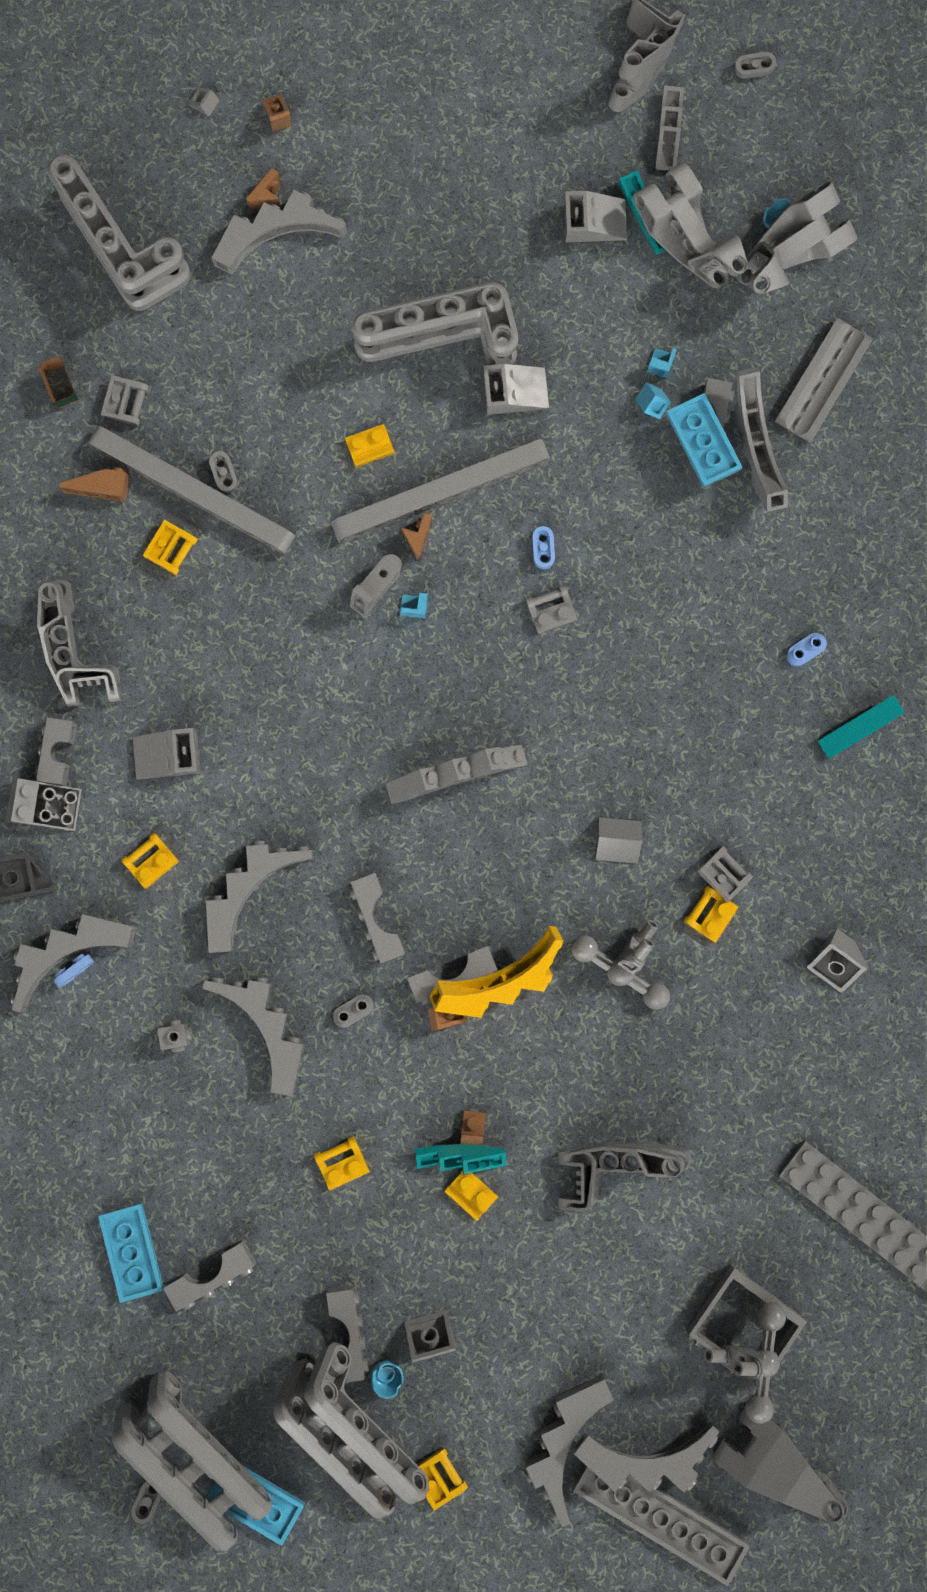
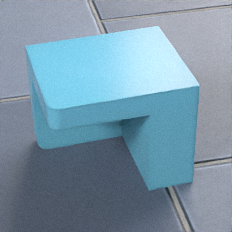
[647,348,677,378]
[635,382,671,419]
[400,593,428,619]

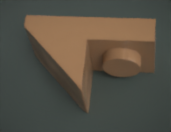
[262,94,292,132]
[246,168,281,210]
[401,513,432,560]
[428,1006,468,1030]
[460,1110,486,1145]

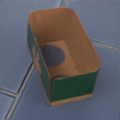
[39,357,79,409]

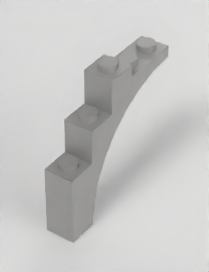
[212,190,347,275]
[735,367,788,512]
[386,745,528,804]
[206,841,314,953]
[11,914,136,1012]
[202,976,304,1096]
[523,1374,614,1527]
[570,1423,719,1493]

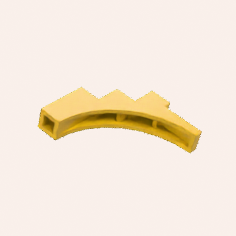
[429,926,563,1018]

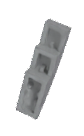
[655,85,685,171]

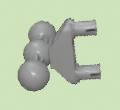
[571,919,670,1010]
[703,1302,786,1424]

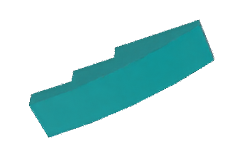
[618,170,666,255]
[818,695,905,759]
[415,1144,506,1174]

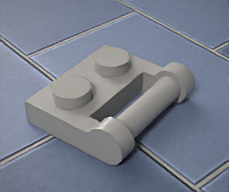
[101,375,149,427]
[525,585,578,635]
[697,846,753,902]

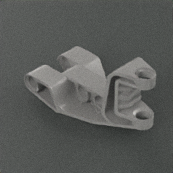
[608,0,687,112]
[633,162,748,289]
[736,181,858,294]
[37,579,122,707]
[558,1141,692,1212]
[711,1406,849,1523]

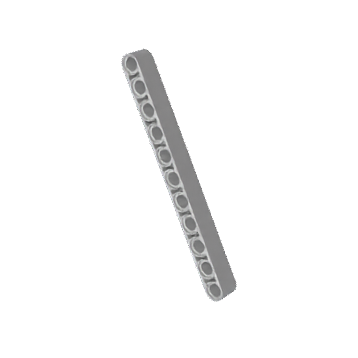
[87,425,295,555]
[331,439,551,543]

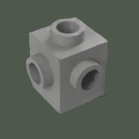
[157,1020,193,1053]

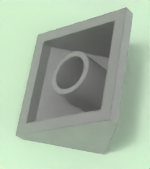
[595,817,642,864]
[405,1310,456,1363]

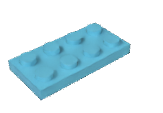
[666,393,743,488]
[98,1203,164,1303]
[207,1466,305,1546]

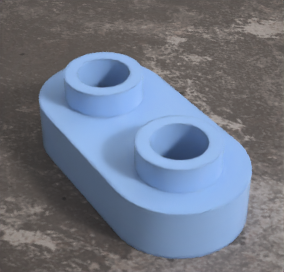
[532,526,555,570]
[787,633,827,666]
[54,954,94,988]

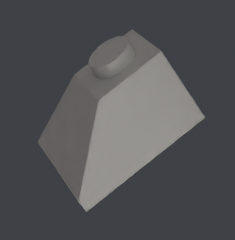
[807,928,868,993]

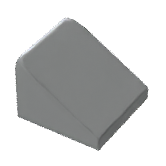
[188,87,219,116]

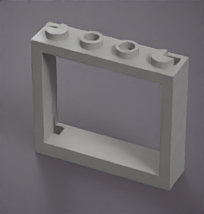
[686,1265,807,1386]

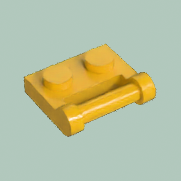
[143,520,198,576]
[121,832,179,889]
[683,886,738,943]
[314,1136,370,1191]
[417,1447,468,1511]

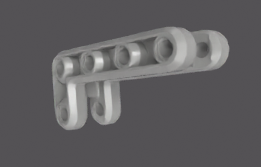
[48,155,191,311]
[351,282,518,365]
[273,1342,429,1519]
[112,1371,272,1551]

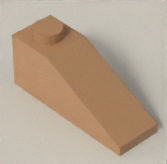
[59,467,130,502]

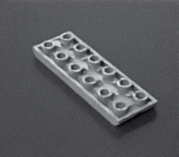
[775,318,873,443]

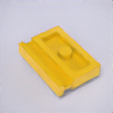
[345,424,395,468]
[444,1170,498,1221]

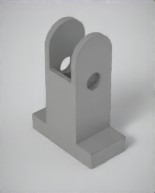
[350,554,402,619]

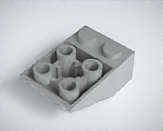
[564,191,627,242]
[483,364,549,415]
[133,728,201,780]
[5,778,82,831]

